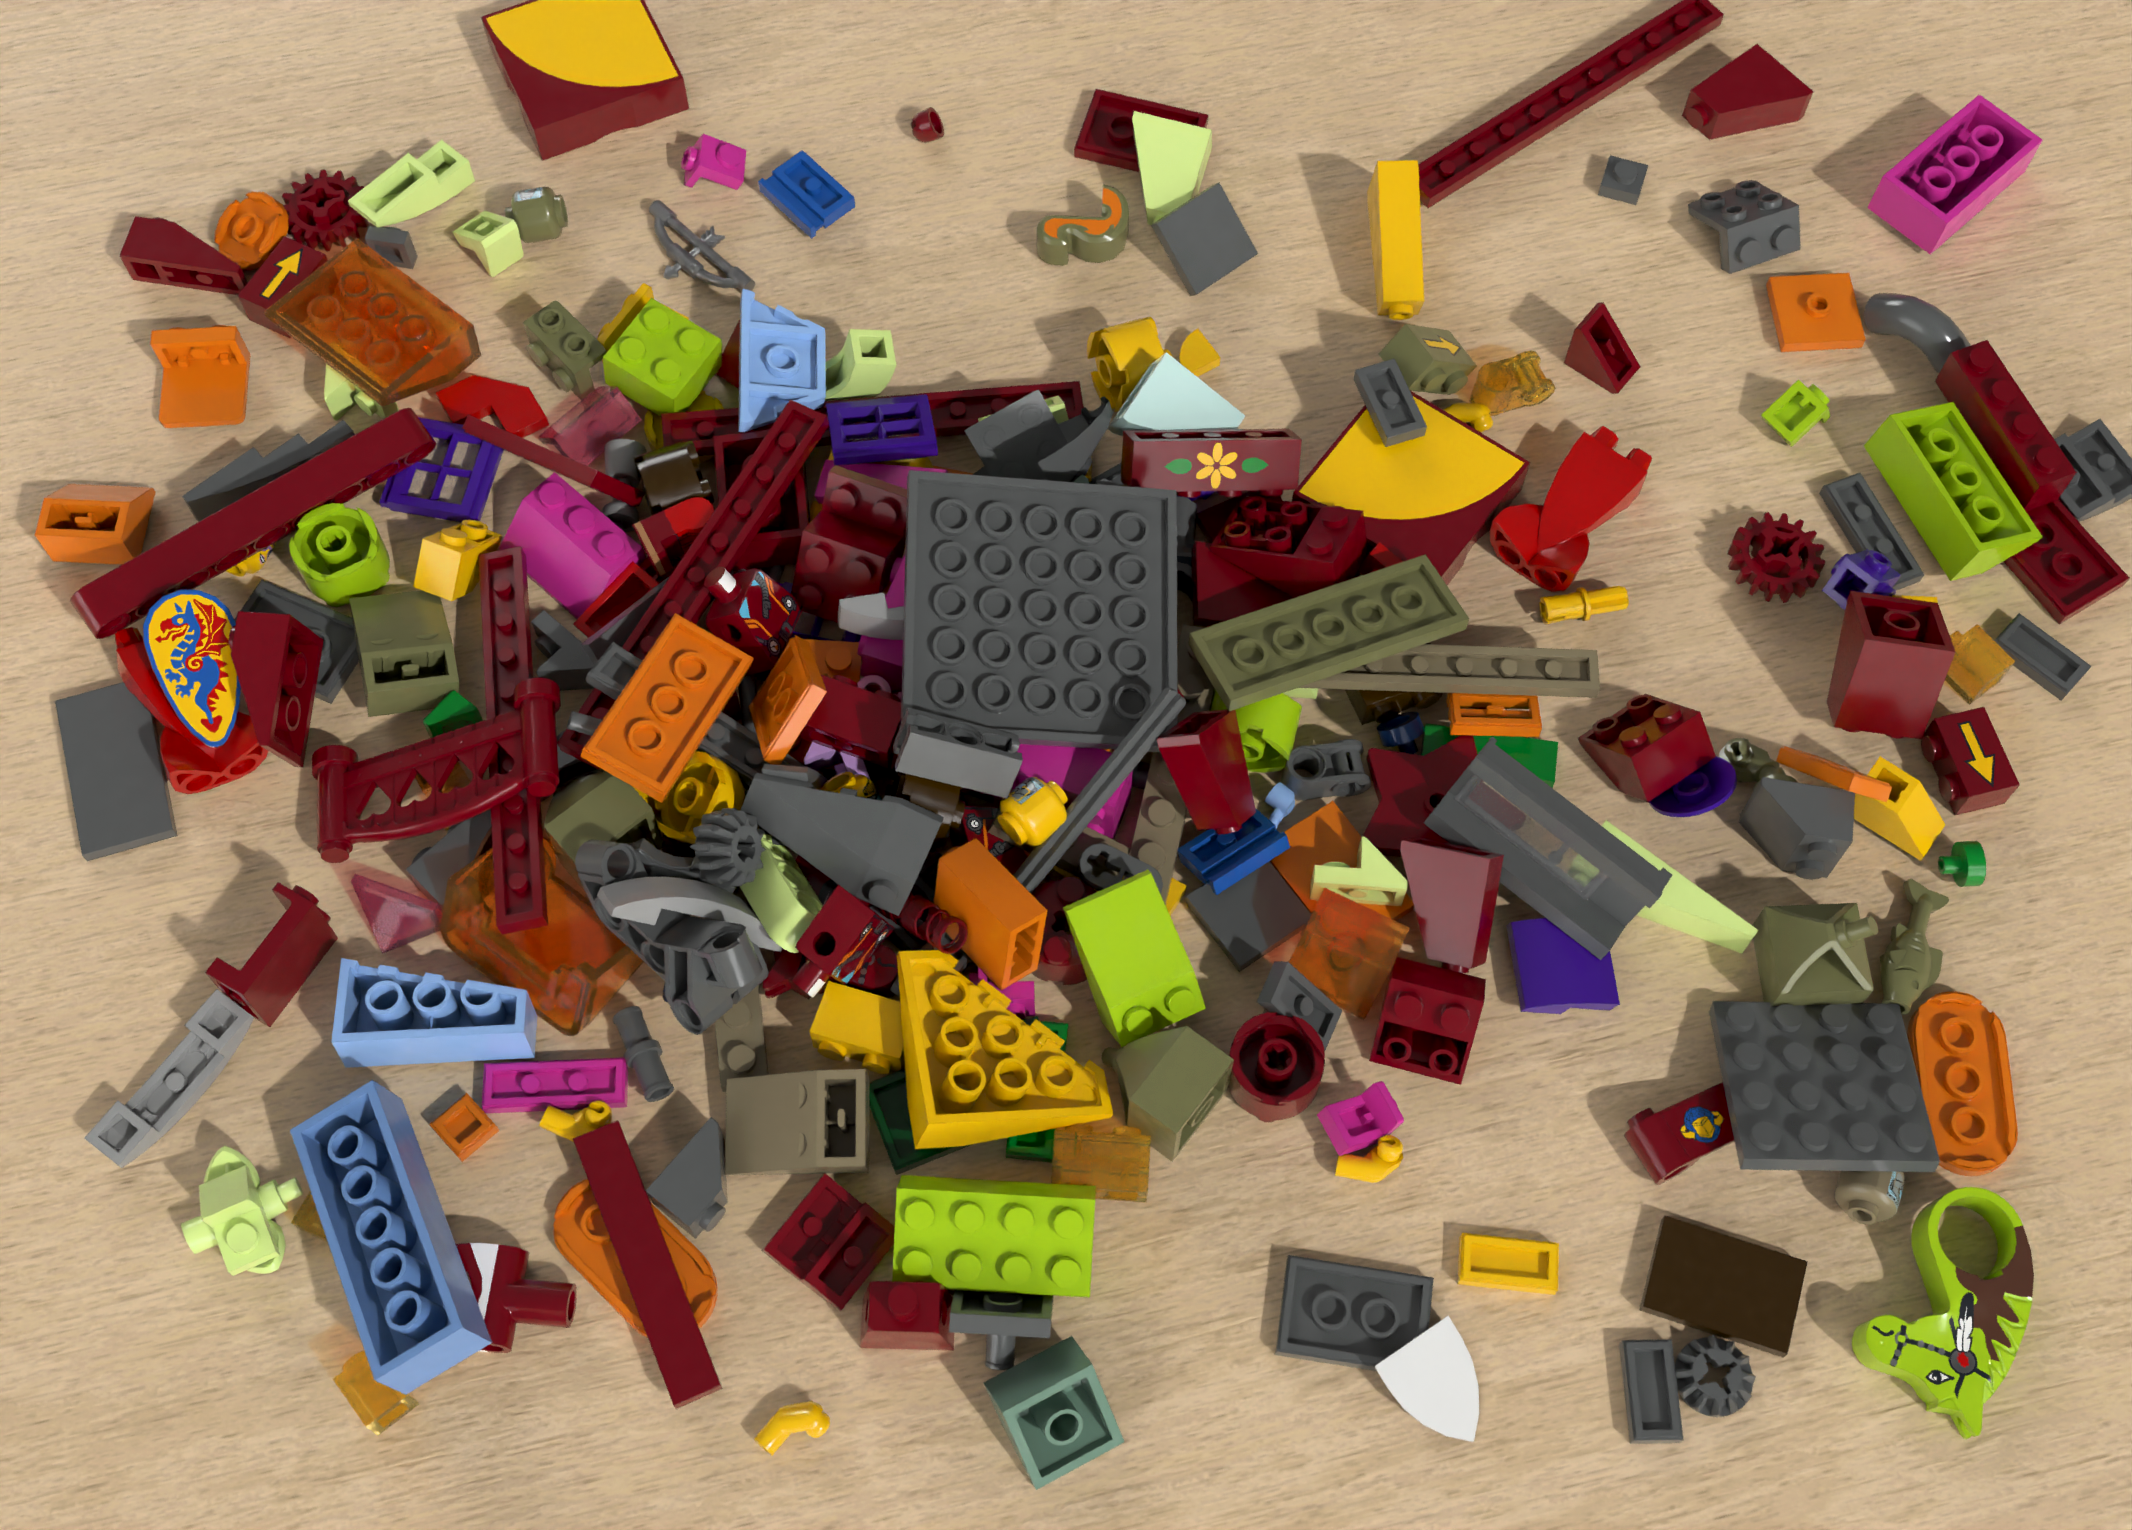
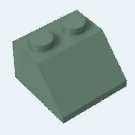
[984,1336,1125,1490]

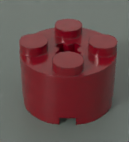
[1032,877,1097,985]
[1228,1012,1325,1122]

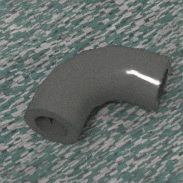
[1864,293,1971,373]

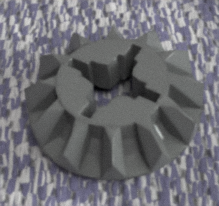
[1675,1335,1756,1417]

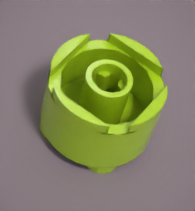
[289,503,390,607]
[1210,690,1302,773]

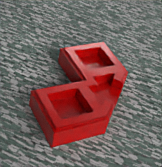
[435,375,549,438]

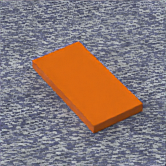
[581,613,754,803]

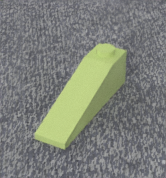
[1568,820,1759,953]

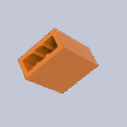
[934,838,1047,991]

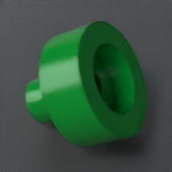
[1938,841,1986,887]

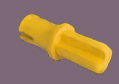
[1539,586,1629,625]

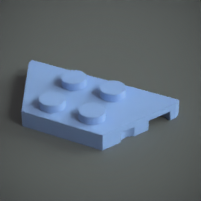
[738,289,826,432]

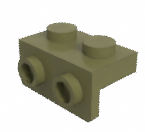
[523,301,607,402]

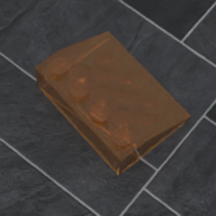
[264,238,481,407]

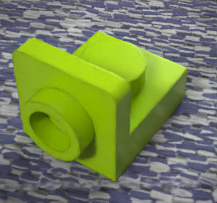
[1761,379,1830,447]

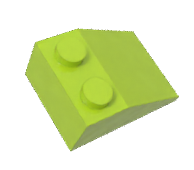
[1063,870,1206,1047]

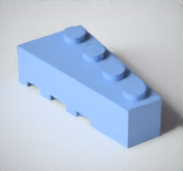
[331,958,537,1068]

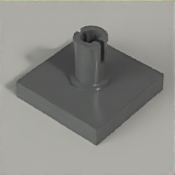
[949,1290,1054,1370]

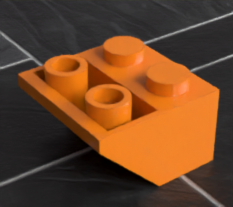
[35,484,156,565]

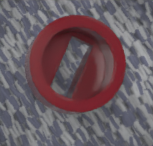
[911,107,944,143]

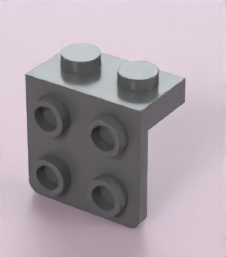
[1688,180,1801,274]

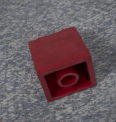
[1827,591,1956,739]

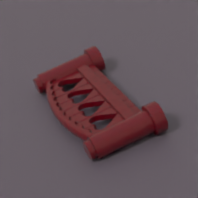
[312,678,561,863]

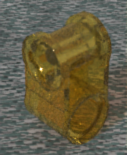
[1470,351,1555,416]

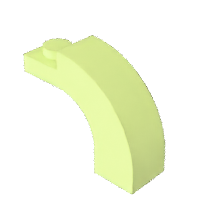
[825,329,896,401]

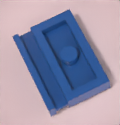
[758,150,855,239]
[1178,808,1290,895]

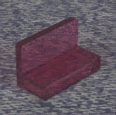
[538,386,641,466]

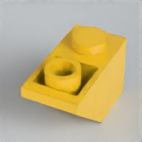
[413,520,502,601]
[1854,756,1945,861]

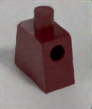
[860,1281,955,1351]

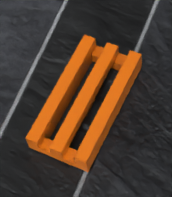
[1446,693,1542,737]

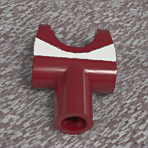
[456,1243,577,1353]

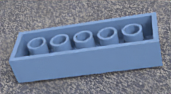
[290,1080,492,1394]

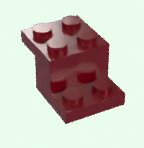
[791,465,907,623]

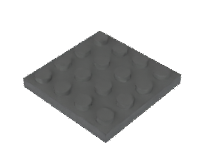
[1709,1001,1940,1172]

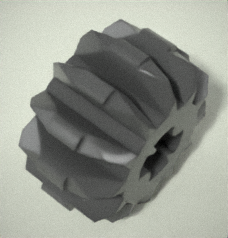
[689,808,767,888]

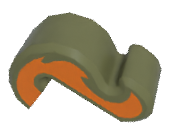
[1037,184,1129,266]

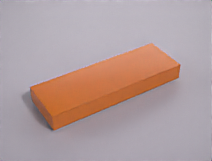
[1776,746,1892,802]

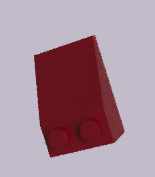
[229,611,324,768]

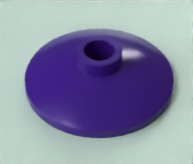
[1649,756,1737,817]

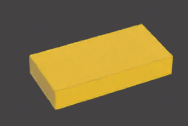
[1458,1233,1559,1295]

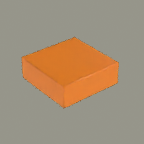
[429,1093,499,1162]

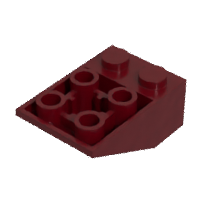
[1210,496,1368,598]

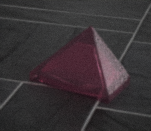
[351,874,448,954]

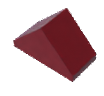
[1564,302,1641,394]

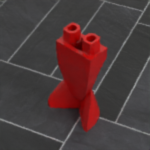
[1490,426,1652,592]
[115,627,268,794]

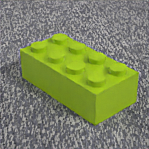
[892,1175,1096,1297]

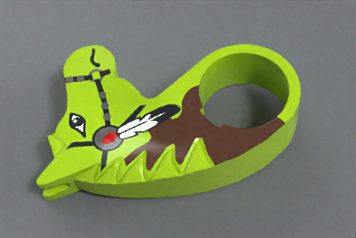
[1852,1187,2034,1439]

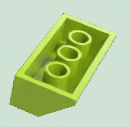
[1863,402,2042,581]

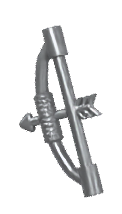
[649,200,755,291]

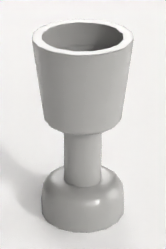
[601,439,647,532]

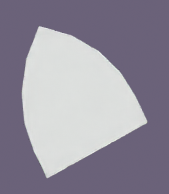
[1374,1316,1479,1442]

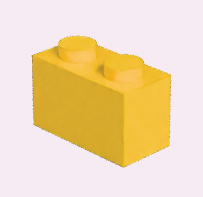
[810,981,905,1074]

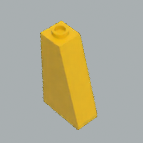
[1367,160,1424,320]

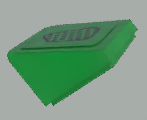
[423,690,483,738]

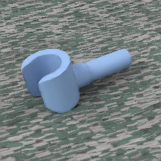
[1265,782,1295,829]

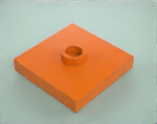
[1766,273,1866,352]

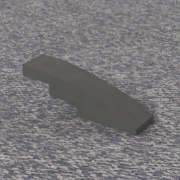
[182,420,355,522]

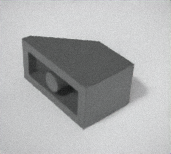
[646,1118,728,1239]

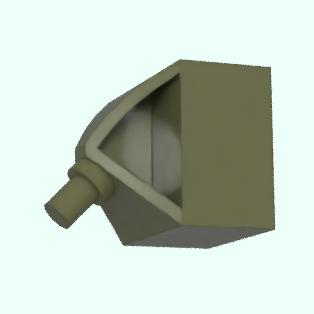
[544,772,663,892]
[1752,903,1878,1006]
[1101,1026,1234,1162]

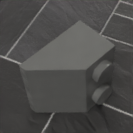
[1739,777,1855,880]

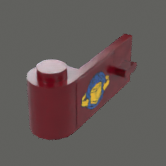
[1624,1082,1735,1185]

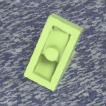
[452,211,523,277]
[324,345,399,421]
[1310,836,1407,906]
[199,1165,280,1276]

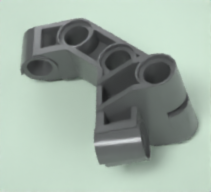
[575,839,768,1035]

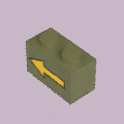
[1379,324,1477,395]

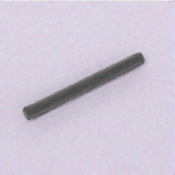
[1013,687,1186,894]

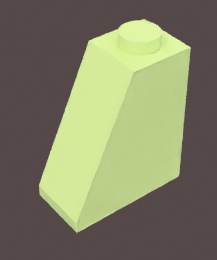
[1132,111,1212,225]

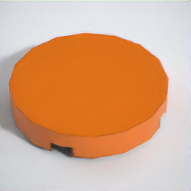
[215,192,288,271]

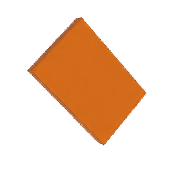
[749,635,827,765]
[1270,801,1414,958]

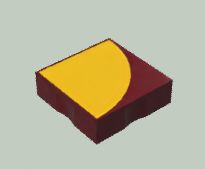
[481,0,689,161]
[1292,391,1530,586]

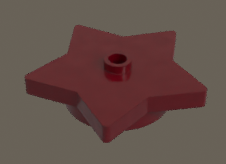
[1358,735,1527,857]

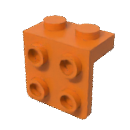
[150,325,250,428]

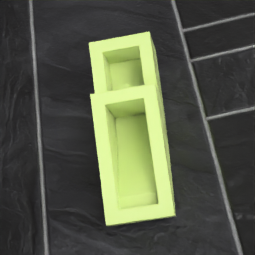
[348,140,475,227]

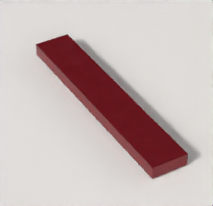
[573,1120,723,1409]

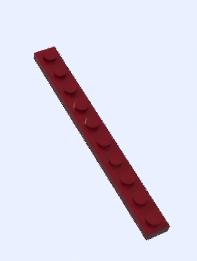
[1418,0,1724,208]
[661,381,1084,456]
[557,400,829,769]
[479,546,548,935]

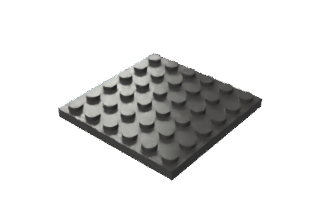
[901,470,1178,752]

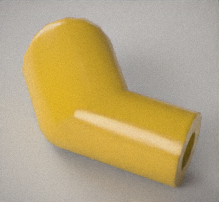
[1442,403,1493,432]
[539,1100,612,1142]
[1335,1135,1403,1183]
[754,1401,830,1456]

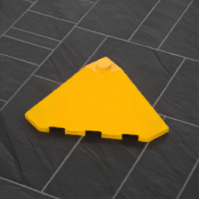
[897,950,1113,1149]

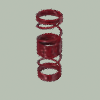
[879,891,968,954]

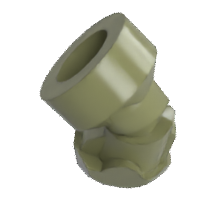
[1719,738,1798,792]

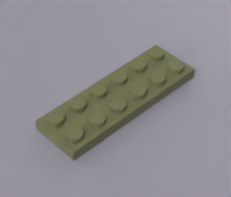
[1188,554,1470,711]

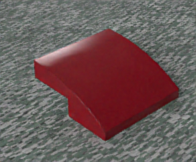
[761,1173,895,1311]

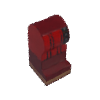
[632,497,715,577]

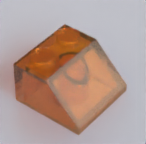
[1288,888,1410,1020]

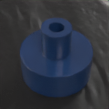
[1377,712,1425,754]

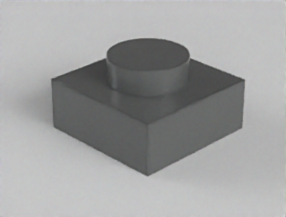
[1598,155,1648,205]
[365,226,418,269]

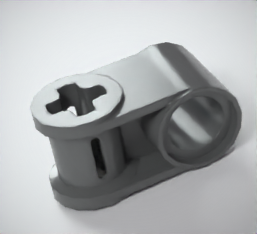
[1281,739,1371,801]

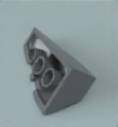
[740,773,944,916]

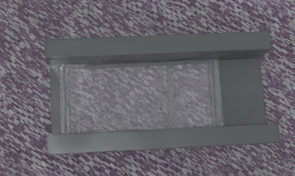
[1424,737,1672,960]

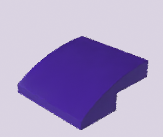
[1506,918,1620,1014]

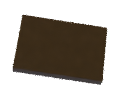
[1639,1216,1808,1357]

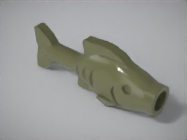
[1880,879,1949,1015]

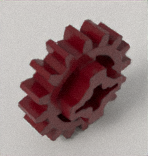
[282,169,369,251]
[1727,512,1826,603]

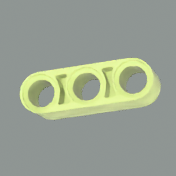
[740,833,823,953]

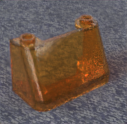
[440,837,644,1036]

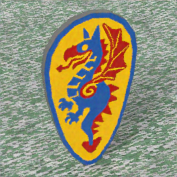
[143,590,241,748]

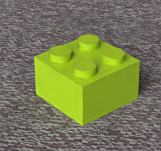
[603,298,722,417]

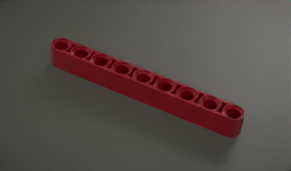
[70,408,437,639]

